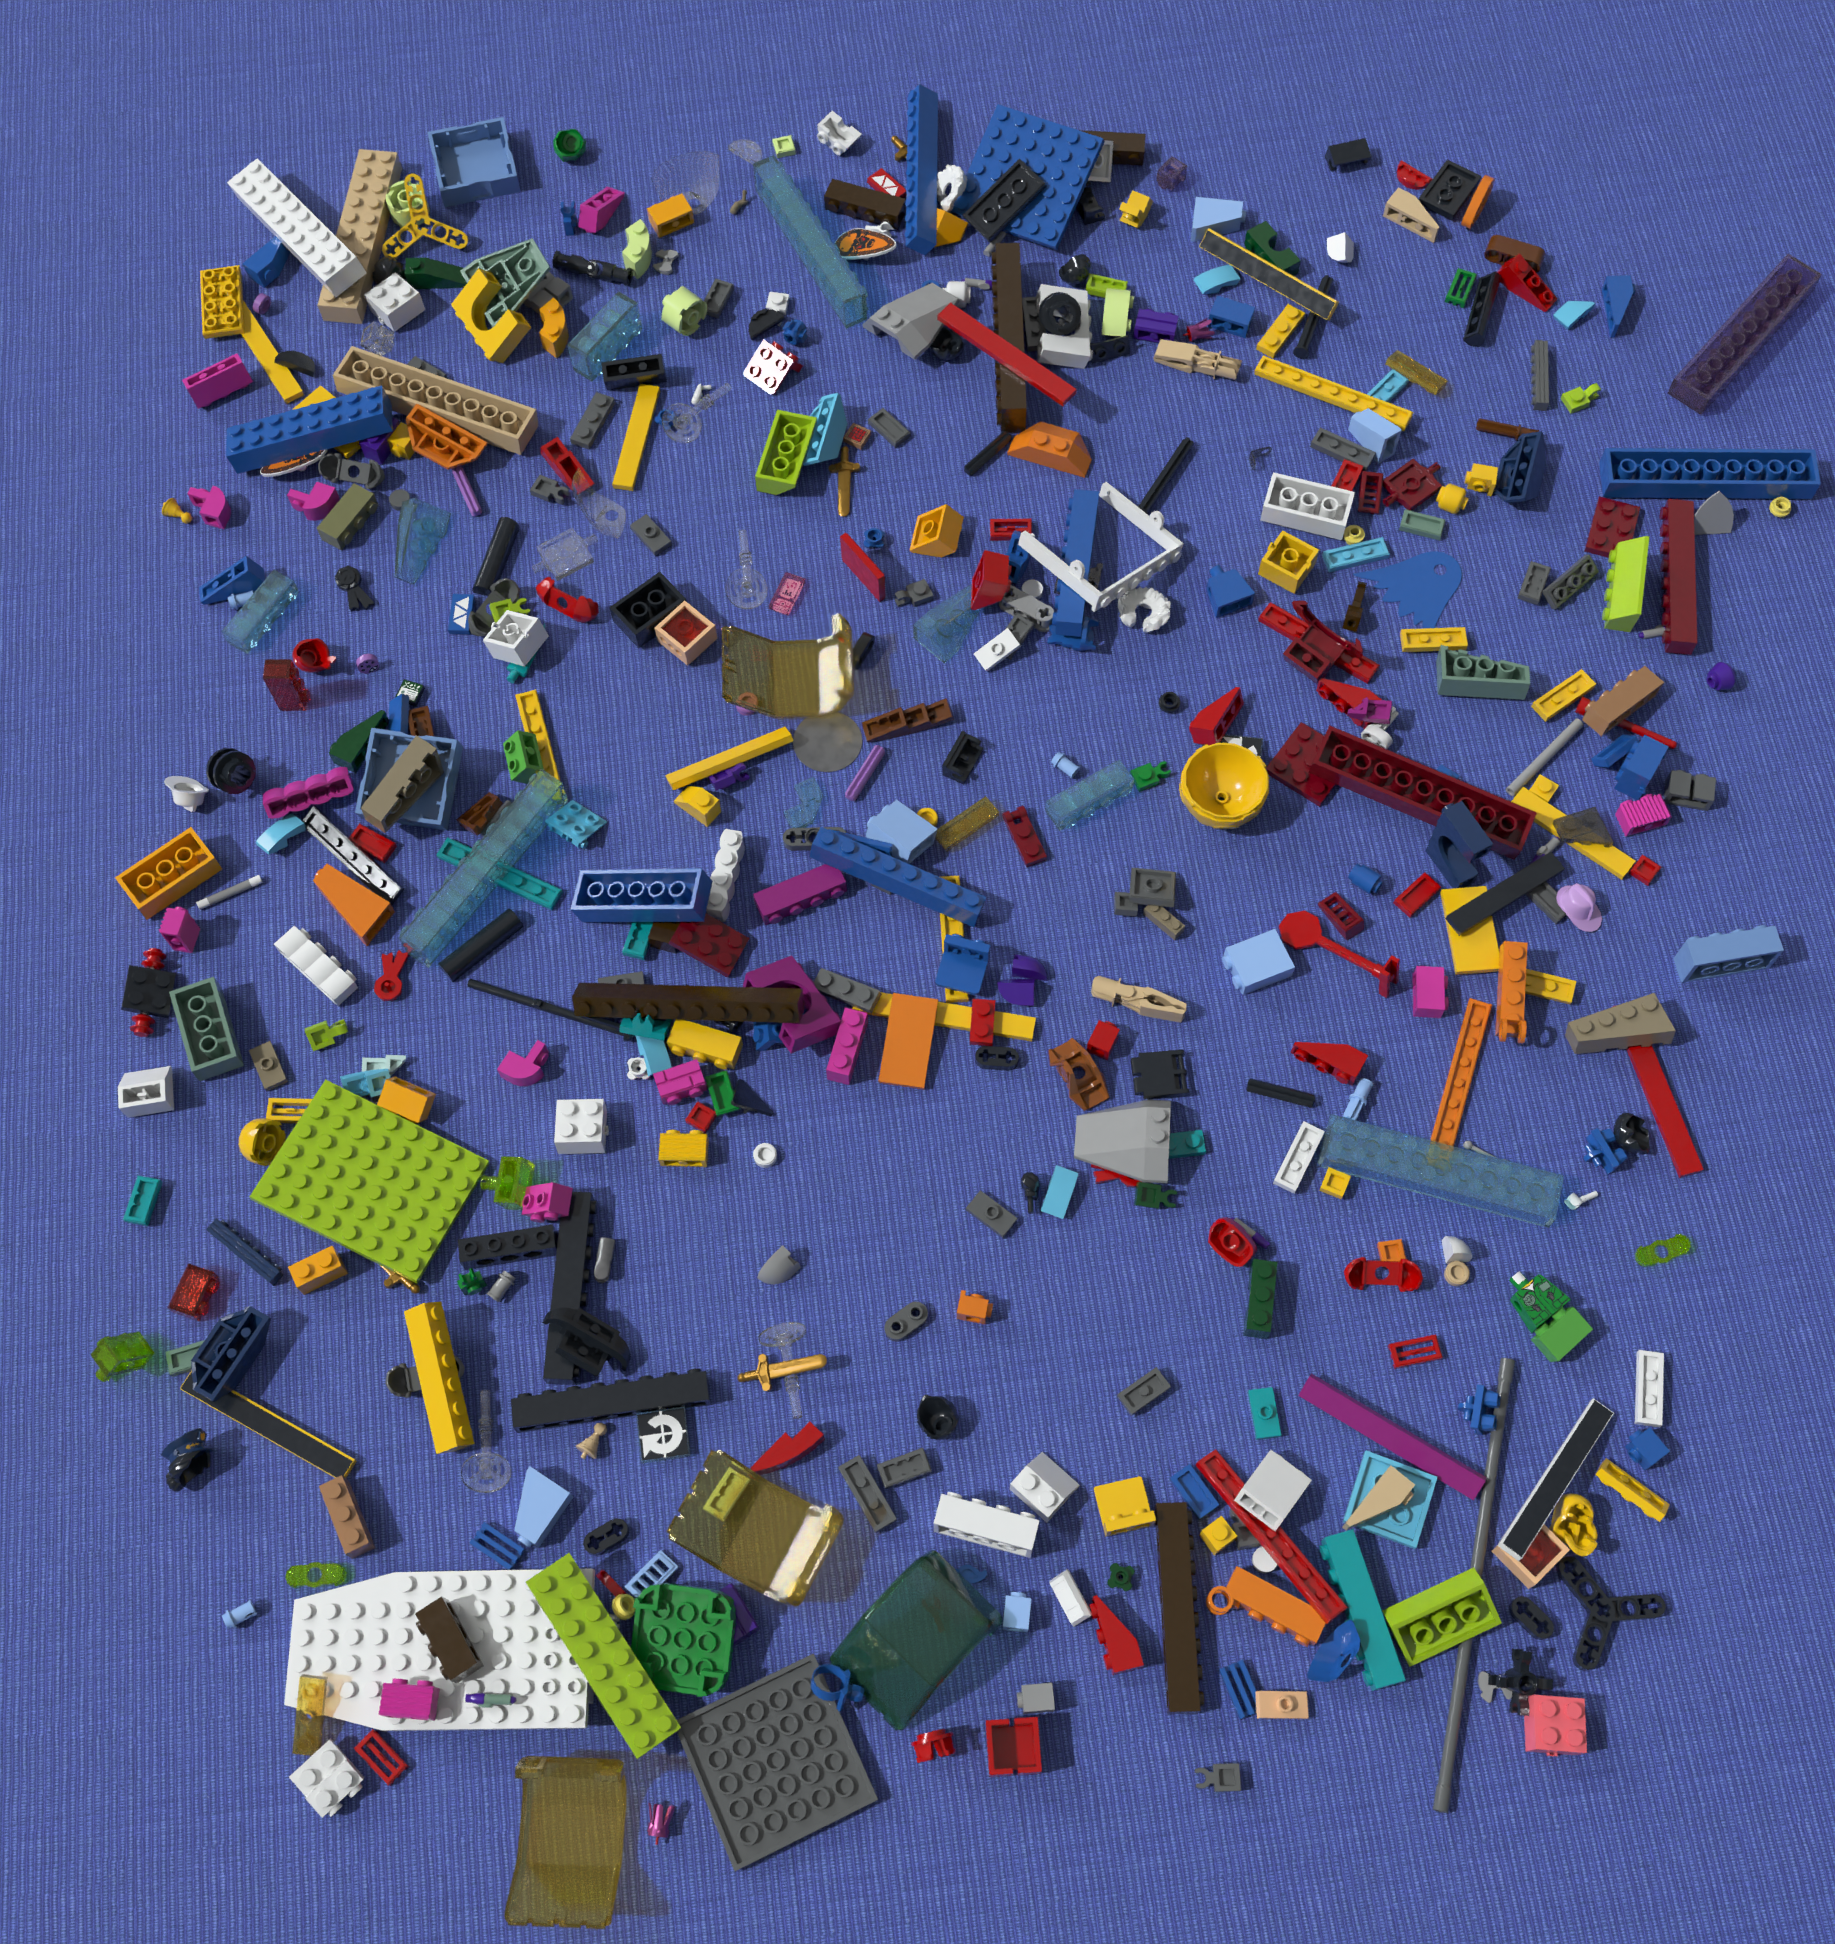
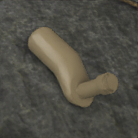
[730,190,748,215]

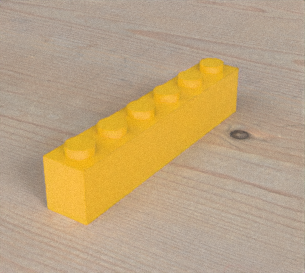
[404,1302,475,1454]

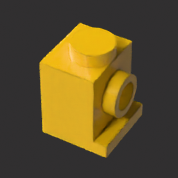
[1464,463,1498,496]

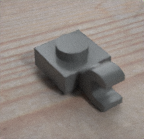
[895,579,934,607]

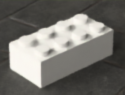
[1260,472,1355,540]
[934,1492,1039,1558]

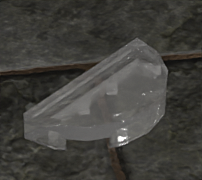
[728,139,762,168]

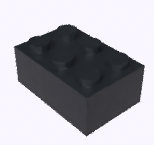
[609,572,687,648]

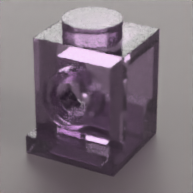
[1156,156,1187,191]

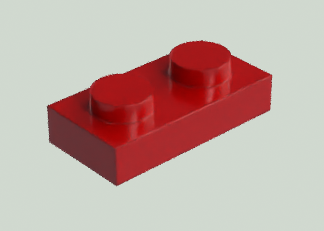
[1331,459,1364,491]
[969,999,995,1046]

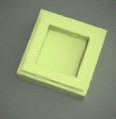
[772,135,796,158]

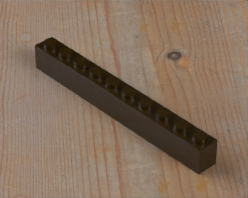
[572,982,805,1023]

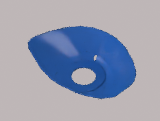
[1307,1620,1361,1682]

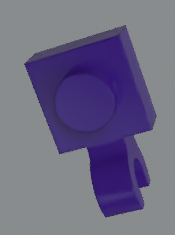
[708,763,750,791]

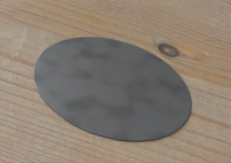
[793,711,862,772]

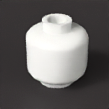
[943,281,971,308]

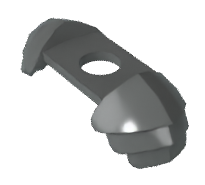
[318,453,385,489]
[468,578,520,636]
[385,1355,465,1398]

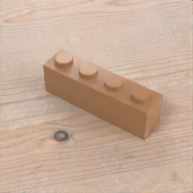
[1582,666,1664,737]

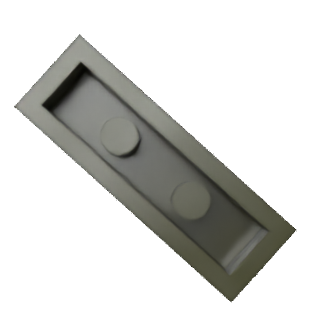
[317,483,379,551]

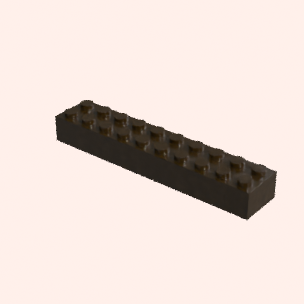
[991,243,1027,434]

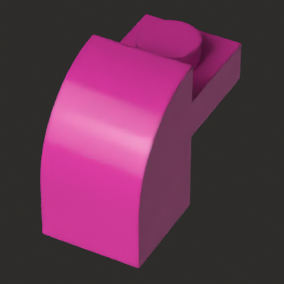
[287,482,340,521]
[187,486,231,529]
[497,1040,549,1086]

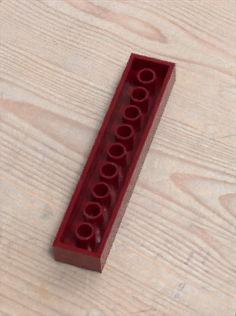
[1308,725,1537,860]

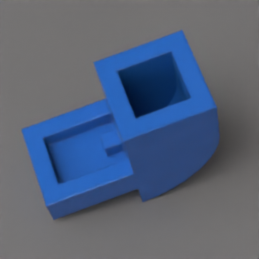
[1005,530,1031,584]

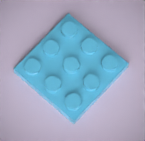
[1343,1450,1437,1549]

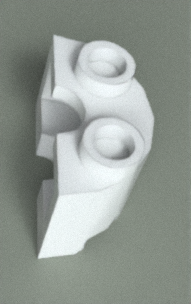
[817,111,862,155]

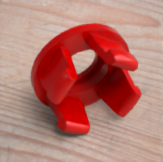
[911,1728,955,1763]

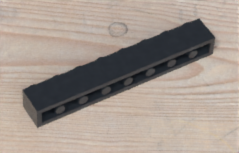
[543,1192,598,1385]
[511,1369,711,1433]

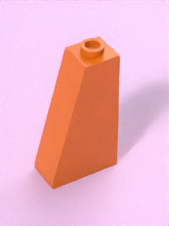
[313,864,395,946]

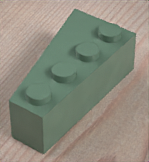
[1436,645,1530,700]

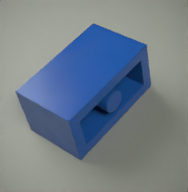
[1208,296,1255,338]

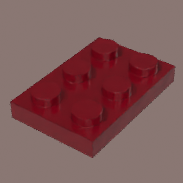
[1584,496,1640,558]
[668,913,749,977]

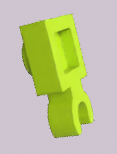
[489,598,530,622]

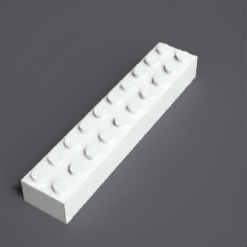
[227,159,367,298]

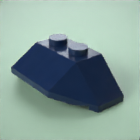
[1493,431,1546,503]
[191,1306,271,1402]

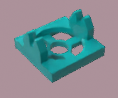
[620,1013,674,1041]

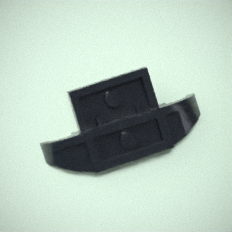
[542,1308,631,1377]

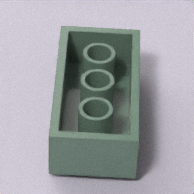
[169,977,244,1081]

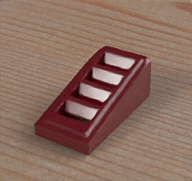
[1358,471,1384,514]
[1318,892,1364,940]

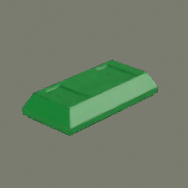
[705,1070,739,1116]

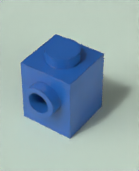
[1625,1427,1670,1470]

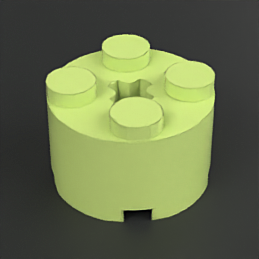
[386,181,430,228]
[661,286,707,336]

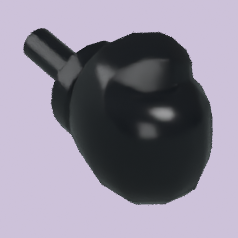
[1021,1172,1040,1214]

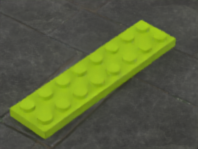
[526,1553,681,1759]

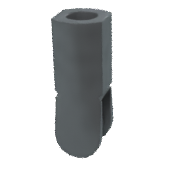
[594,1238,615,1283]

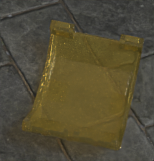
[722,613,854,719]
[666,1450,844,1607]
[504,1756,627,1929]

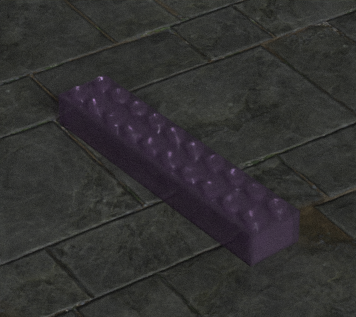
[1667,254,1822,415]

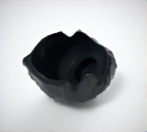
[1059,254,1091,285]
[372,256,406,285]
[930,327,965,360]
[1613,1112,1650,1154]
[917,1394,959,1440]

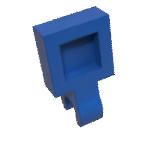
[560,201,578,236]

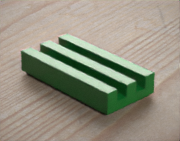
[1445,268,1477,308]

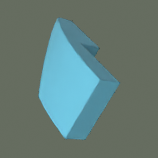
[1553,301,1595,330]

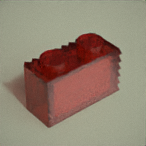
[167,1264,220,1321]

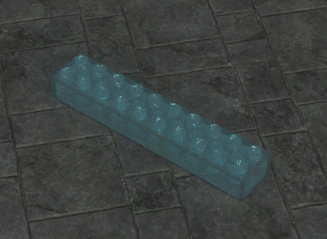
[753,155,869,329]
[399,769,568,968]
[1316,1114,1564,1228]

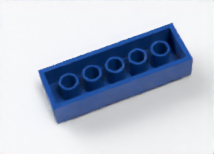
[571,868,713,922]

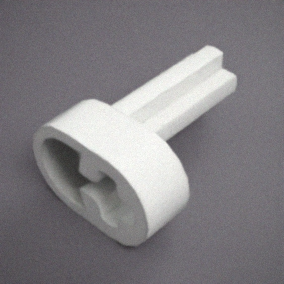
[1361,707,1399,749]

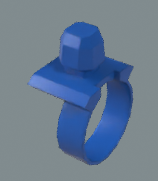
[810,1664,864,1712]

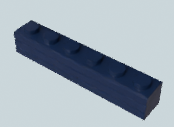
[206,1218,284,1286]

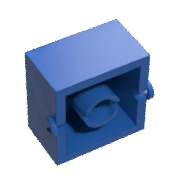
[1614,735,1669,800]

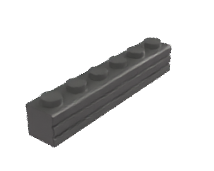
[1530,340,1549,411]

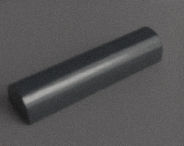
[1463,271,1501,347]
[472,517,520,596]
[438,908,523,982]

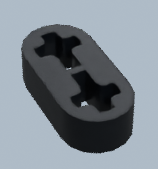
[847,632,875,670]
[975,1046,1019,1071]
[583,1518,629,1556]
[1509,1596,1554,1640]

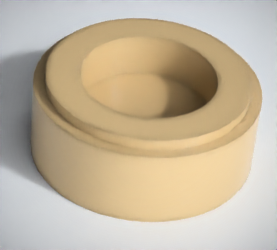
[1444,1261,1470,1286]

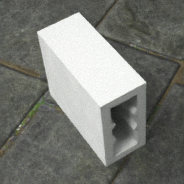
[1234,1450,1312,1531]

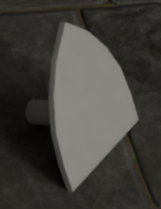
[1694,491,1734,535]

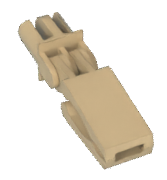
[1153,339,1242,380]
[1091,976,1186,1023]

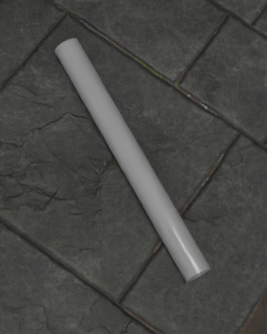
[1506,718,1584,796]

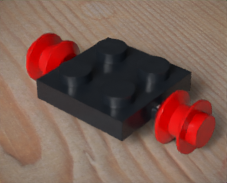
[121,948,176,1037]

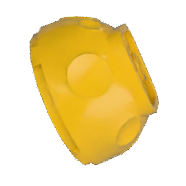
[1179,743,1269,829]

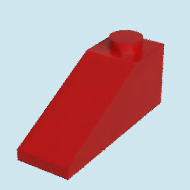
[1189,687,1244,745]

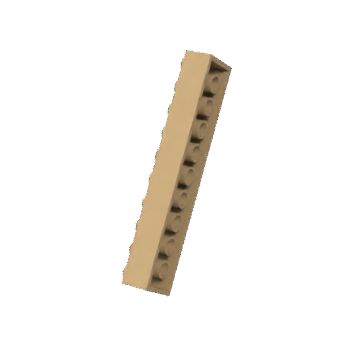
[318,149,402,324]
[333,346,539,455]

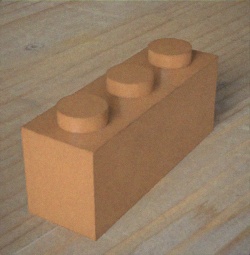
[319,1475,376,1559]

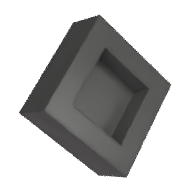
[1114,892,1138,916]

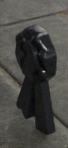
[335,565,375,612]

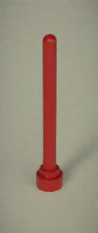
[1575,696,1677,749]

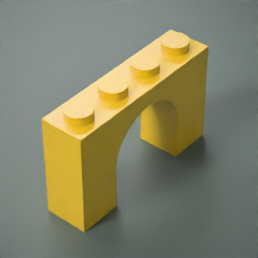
[451,268,531,363]

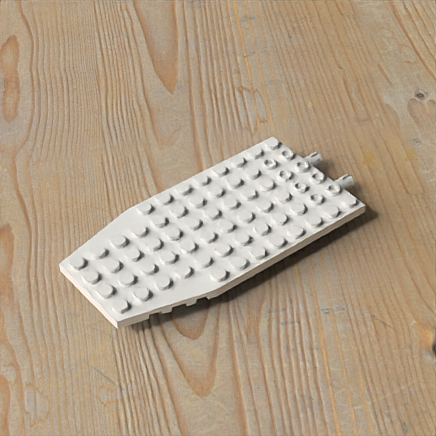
[284,1569,620,1731]

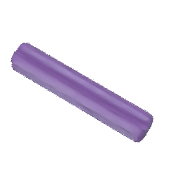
[451,465,482,517]
[845,745,885,801]

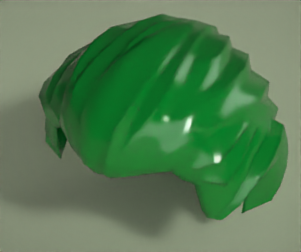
[553,129,586,162]

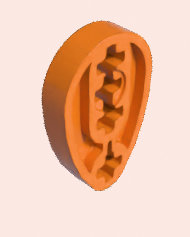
[1461,175,1495,229]

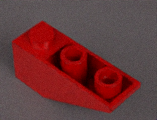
[1497,254,1558,312]
[1316,678,1382,729]
[1291,1042,1368,1086]
[1089,1595,1144,1676]

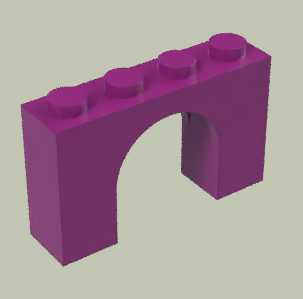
[743,955,841,1053]

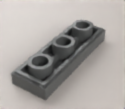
[1542,554,1599,609]

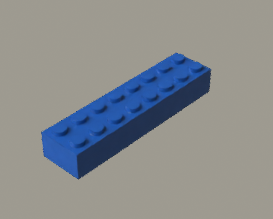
[226,385,393,474]

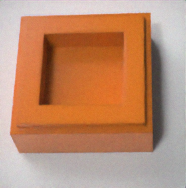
[1377,1239,1406,1267]

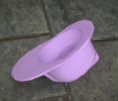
[1556,883,1602,932]

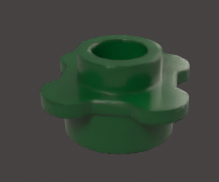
[1107,1563,1134,1591]

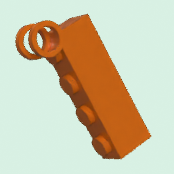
[1495,941,1528,1044]
[1206,1566,1326,1647]

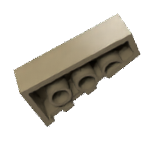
[361,735,444,833]
[1565,993,1676,1054]

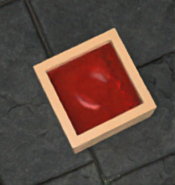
[655,601,717,666]
[1492,1524,1570,1589]

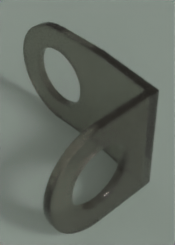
[1249,447,1272,470]

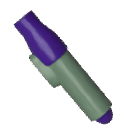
[465,1693,516,1708]

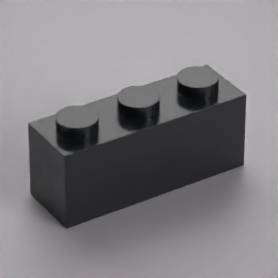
[601,354,667,391]

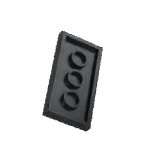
[962,158,1047,243]

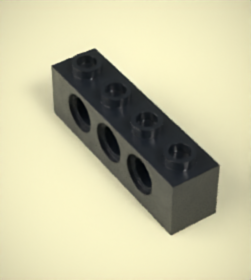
[458,1224,558,1270]

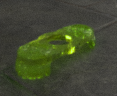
[1635,1234,1691,1267]
[285,1562,347,1589]

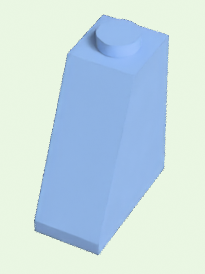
[1191,197,1246,242]
[1348,408,1402,464]
[514,1466,574,1548]

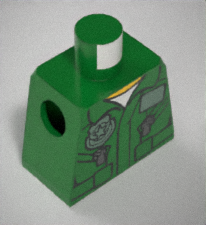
[1509,1271,1571,1333]

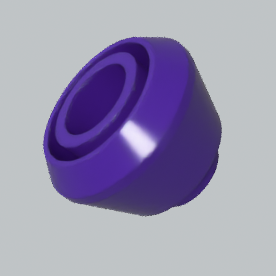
[1706,662,1736,690]

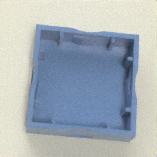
[428,117,521,207]
[355,728,463,831]

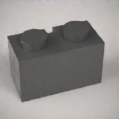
[1664,770,1716,811]

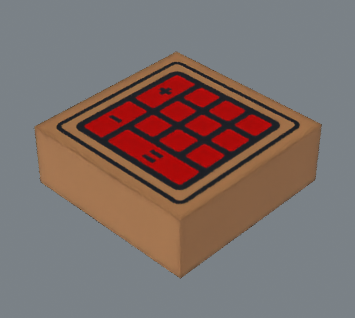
[843,423,871,450]

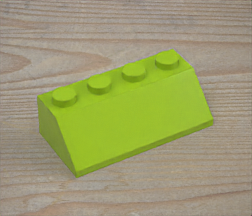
[755,410,817,495]
[1602,536,1649,632]
[1382,1567,1502,1667]

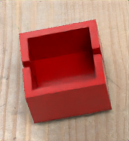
[985,1717,1042,1777]

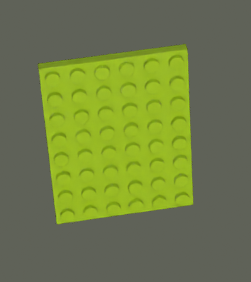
[249,1079,490,1284]

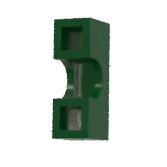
[1244,221,1301,276]
[1243,1259,1278,1339]

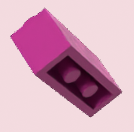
[182,353,253,409]
[826,1008,868,1085]

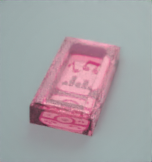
[769,572,805,616]

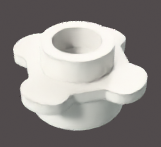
[627,1057,650,1080]

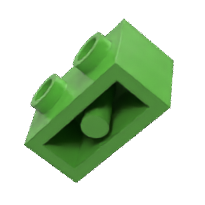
[503,730,544,784]
[1531,1307,1593,1362]

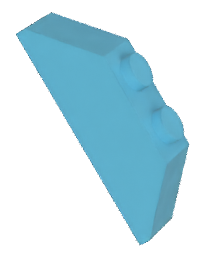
[803,393,847,466]

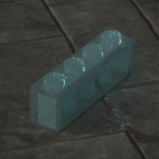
[221,570,299,654]
[1045,759,1134,831]

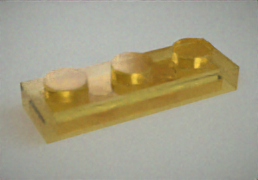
[1385,350,1448,395]
[935,796,999,852]

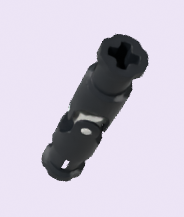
[552,250,633,286]

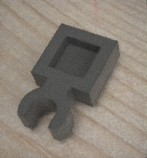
[530,474,570,504]
[1229,1508,1262,1551]
[1194,1763,1241,1792]

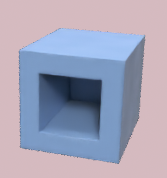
[1002,1592,1031,1633]

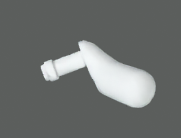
[691,384,711,405]

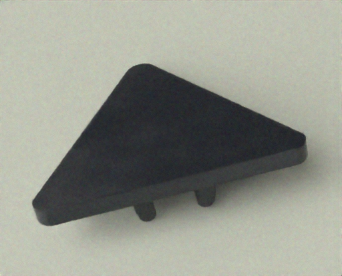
[731,1079,774,1116]

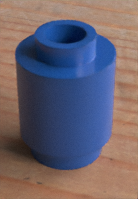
[1348,863,1383,894]

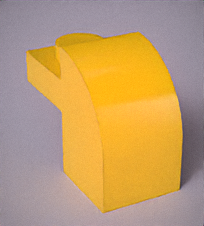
[1119,190,1153,228]

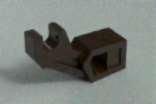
[1342,581,1367,632]

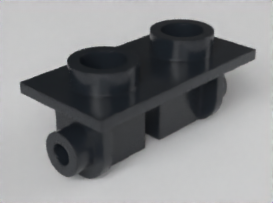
[1090,335,1130,364]

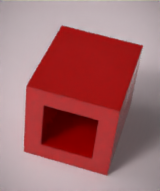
[1087,1020,1120,1060]

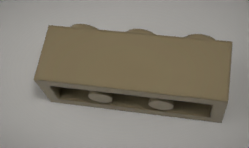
[1143,905,1185,941]

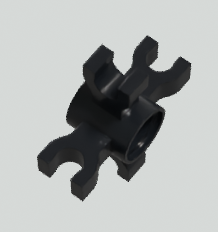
[1488,1648,1553,1716]

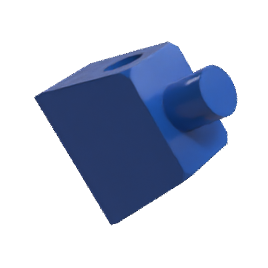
[1206,565,1255,618]

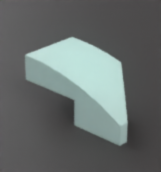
[362,1055,406,1077]

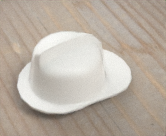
[164,776,209,812]

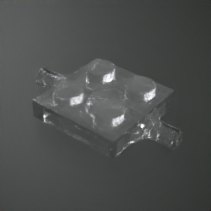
[531,528,598,581]

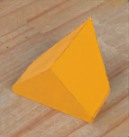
[935,208,969,247]

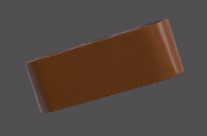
[1484,235,1546,273]

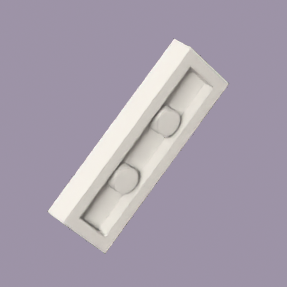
[1273,1121,1325,1194]
[1635,1350,1664,1427]

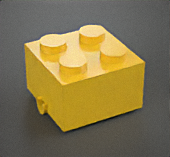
[1258,530,1319,594]

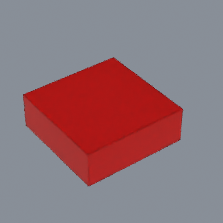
[1628,854,1661,886]
[685,1101,717,1134]

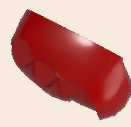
[1208,1217,1257,1267]

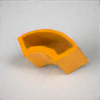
[539,297,569,358]

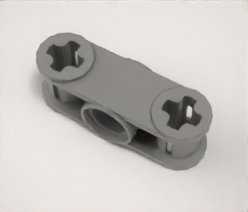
[999,585,1054,632]

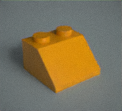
[909,504,964,558]

